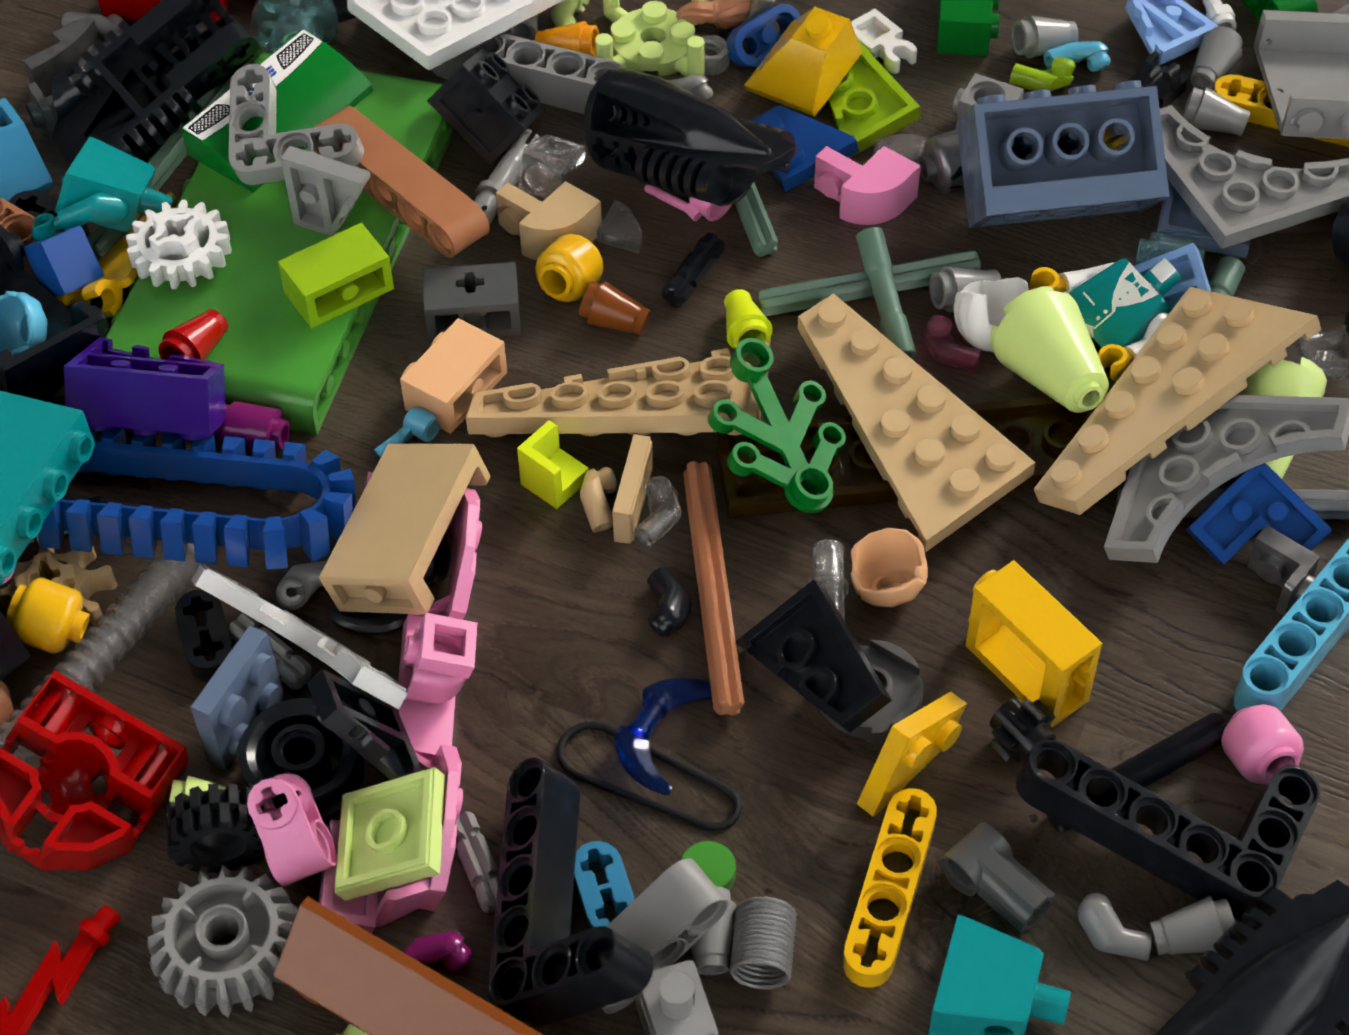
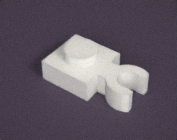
[851,8,917,74]

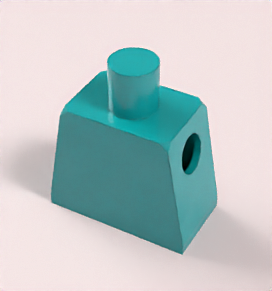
[928,915,1071,1035]

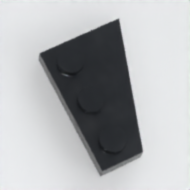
[736,579,892,733]

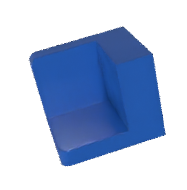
[23,226,104,297]

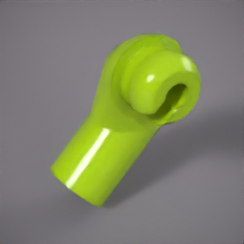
[1009,56,1075,91]

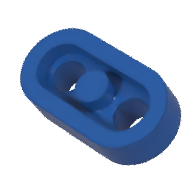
[727,4,801,68]

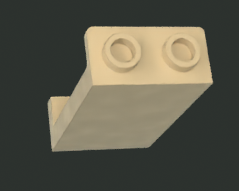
[319,443,491,614]

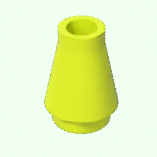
[724,289,773,349]

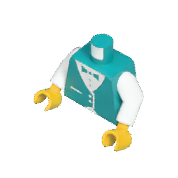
[1029,257,1183,382]

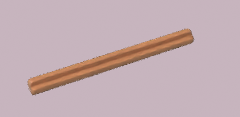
[683,461,744,716]

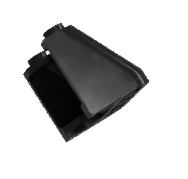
[0,224,109,402]

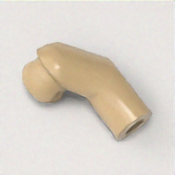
[580,467,617,533]

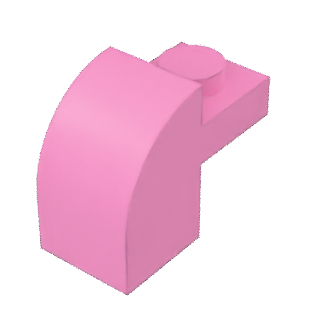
[814,146,921,225]

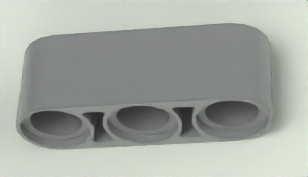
[601,858,729,1014]

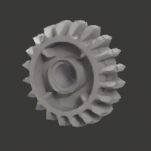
[147,865,298,1018]

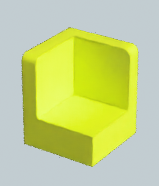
[517,420,589,510]

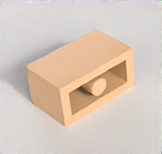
[400,318,507,434]

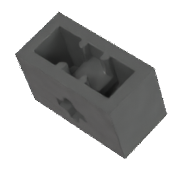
[422,262,521,341]

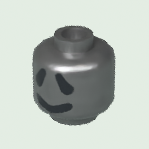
[918,130,964,193]

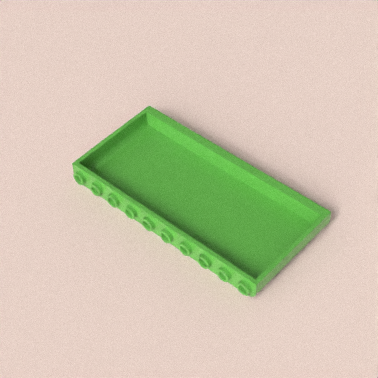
[106,52,455,436]

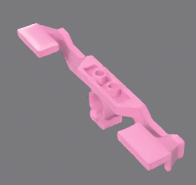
[318,472,482,934]

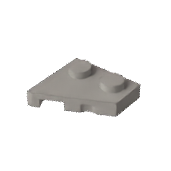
[280,146,371,236]

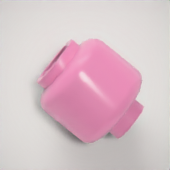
[1221,704,1304,785]

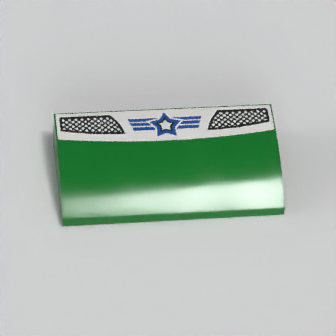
[181,29,373,193]

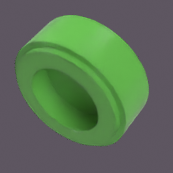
[681,841,736,890]

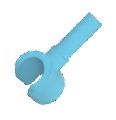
[373,407,440,459]

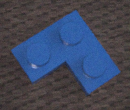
[1184,463,1332,565]

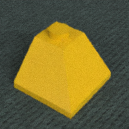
[744,7,862,117]

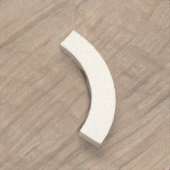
[191,564,408,710]

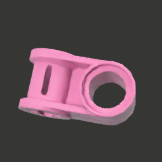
[247,773,337,887]

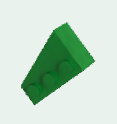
[937,0,1000,56]

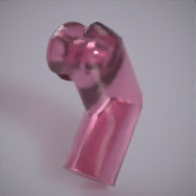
[923,315,982,373]

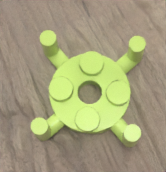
[595,0,708,77]

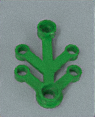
[707,338,846,513]

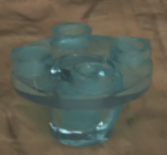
[251,0,338,53]

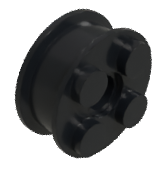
[238,698,364,821]

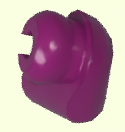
[403,931,472,971]

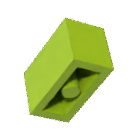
[278,222,394,329]

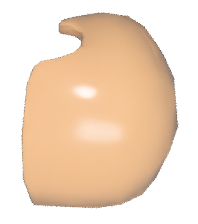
[850,528,928,608]

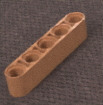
[312,106,490,258]

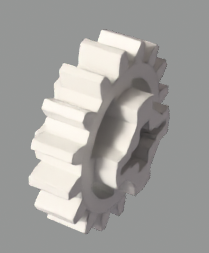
[126,200,232,289]

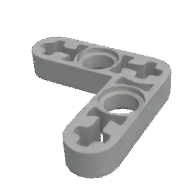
[229,64,364,185]

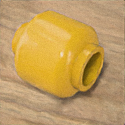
[535,234,604,303]
[6,578,90,654]

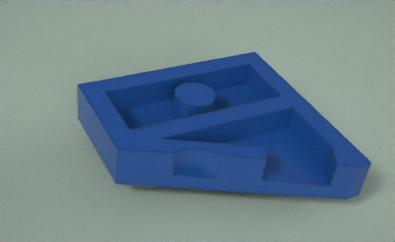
[750,105,859,192]

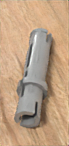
[474,129,543,225]

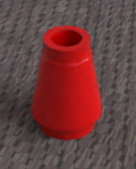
[158,309,228,360]

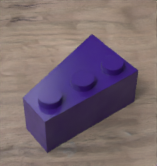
[64,337,226,440]

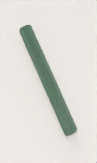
[757,250,981,317]

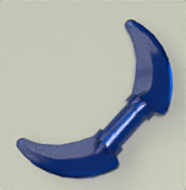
[615,677,712,795]

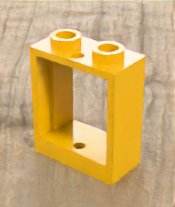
[965,560,1103,728]

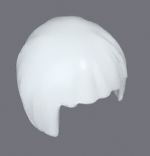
[953,277,1029,353]

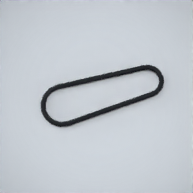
[557,721,742,831]

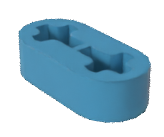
[574,841,635,929]

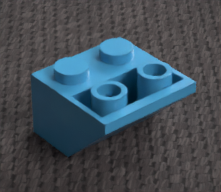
[0,98,55,202]

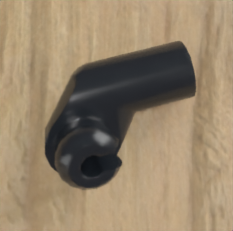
[647,567,691,637]

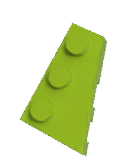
[828,40,921,159]

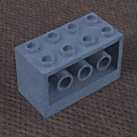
[957,80,1170,229]

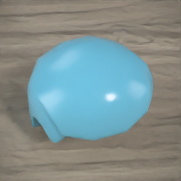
[0,291,48,357]

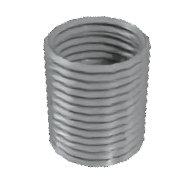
[729,896,797,989]

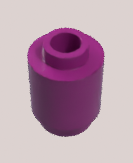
[213,401,290,453]

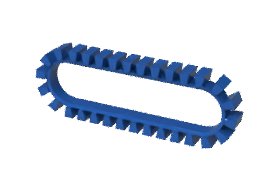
[28,427,356,569]

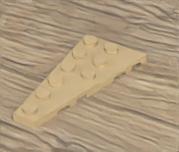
[1034,287,1321,515]
[798,293,1036,553]
[466,341,770,437]

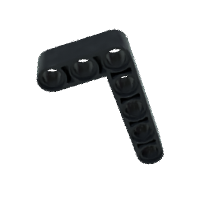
[1016,740,1320,920]
[488,757,654,1027]

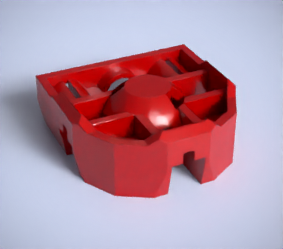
[0,670,188,871]

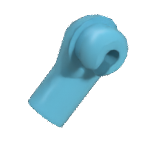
[1043,41,1111,72]

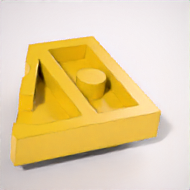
[857,691,968,817]

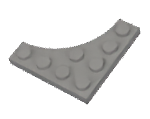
[1160,105,1349,249]
[1104,395,1349,563]

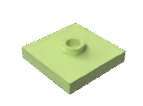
[334,767,445,901]

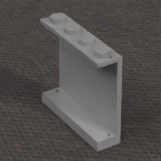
[1253,10,1349,139]

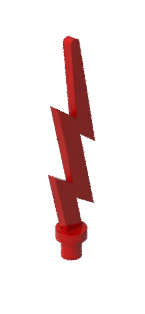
[0,904,121,1035]

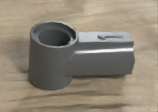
[939,823,1055,933]

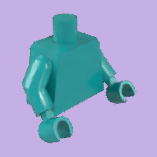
[31,136,174,242]

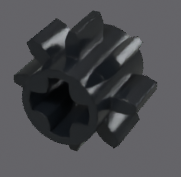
[990,698,1056,762]

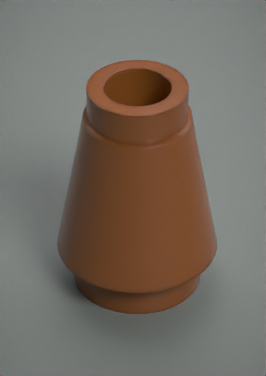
[578,281,651,336]

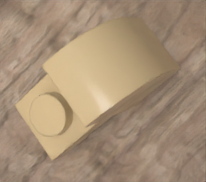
[496,181,602,260]

